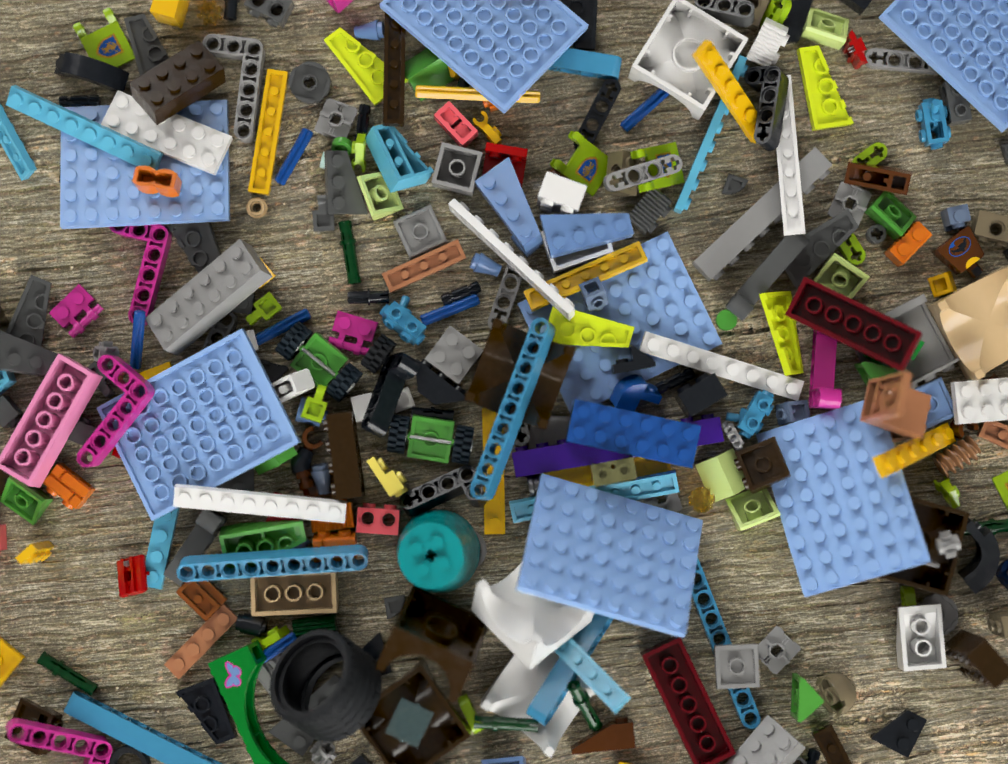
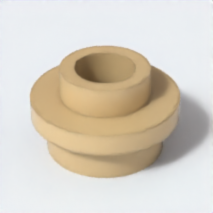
[246,197,268,219]

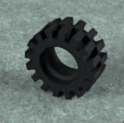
[361,334,396,374]

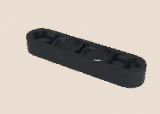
[573,78,621,150]

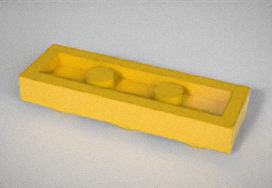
[15,540,55,564]

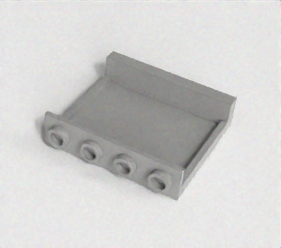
[853,294,960,389]

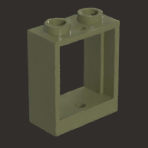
[590,457,637,487]

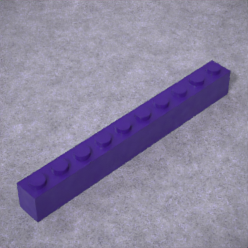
[511,414,724,478]

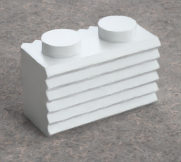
[746,17,790,66]
[272,368,315,403]

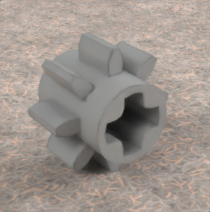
[93,341,119,366]
[935,530,961,559]
[309,741,337,764]

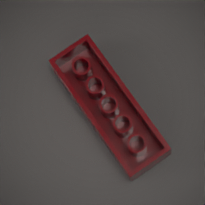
[785,277,923,372]
[640,636,736,764]

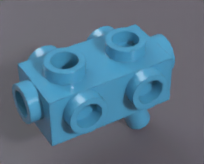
[915,98,951,150]
[379,295,426,346]
[725,390,774,439]

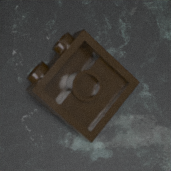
[734,436,791,493]
[4,698,63,755]

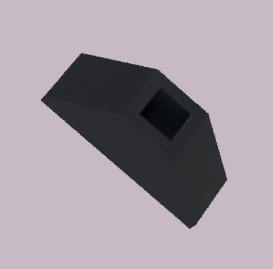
[416,359,466,405]

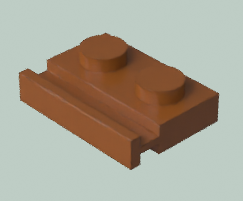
[176,581,228,621]

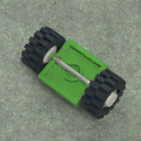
[275,321,363,402]
[387,414,475,465]

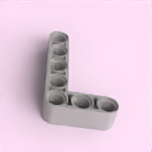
[203,34,266,143]

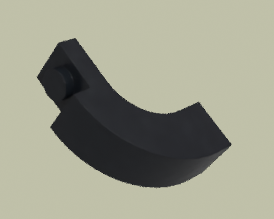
[54,52,130,92]
[957,518,1000,594]

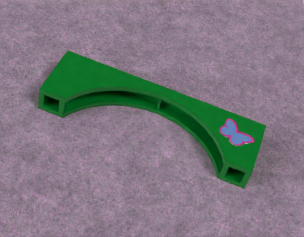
[208,640,289,764]

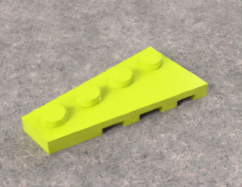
[324,27,408,106]
[797,45,854,131]
[759,291,804,376]
[548,306,635,348]

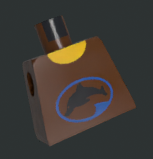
[932,226,984,279]

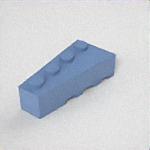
[475,157,543,253]
[539,213,634,259]

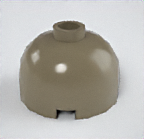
[815,672,857,717]

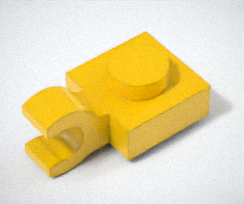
[472,111,502,144]

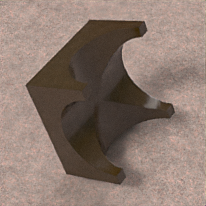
[465,318,576,431]
[880,497,970,596]
[376,586,488,704]
[360,659,472,764]

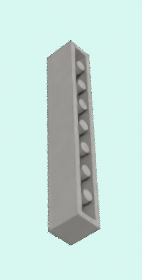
[692,147,832,282]

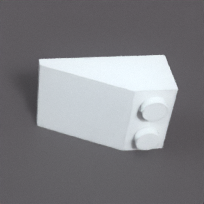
[896,603,947,672]

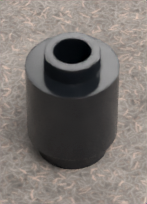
[235,613,268,637]

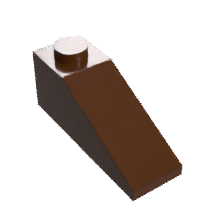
[844,162,912,195]
[571,716,636,754]

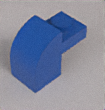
[609,374,662,412]

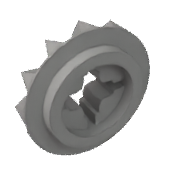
[722,420,744,451]

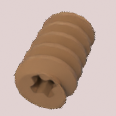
[932,435,981,478]

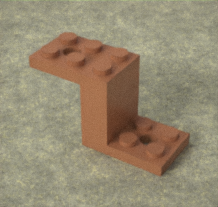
[860,371,931,442]

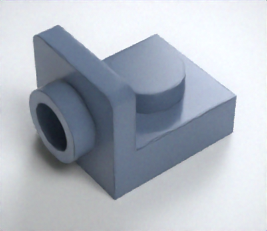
[775,400,810,426]

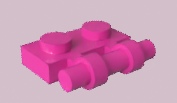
[49,284,104,338]
[328,310,378,356]

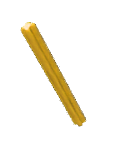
[415,85,540,103]

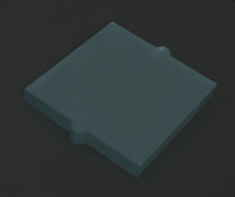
[385,698,434,748]

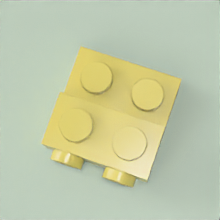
[367,456,408,498]

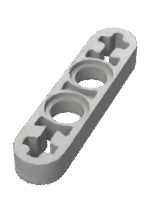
[865,48,938,75]
[603,154,683,192]
[488,254,526,330]

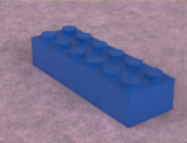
[565,399,701,468]

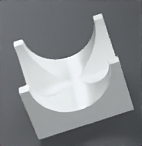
[628,0,749,121]
[471,562,594,670]
[481,651,595,758]

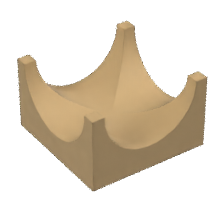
[927,265,1008,380]

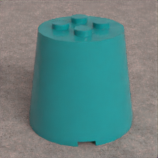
[396,509,480,594]

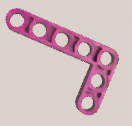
[109,224,172,326]
[809,330,842,410]
[77,355,155,467]
[6,718,112,764]

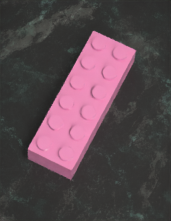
[0,353,103,488]

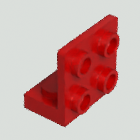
[482,142,528,187]

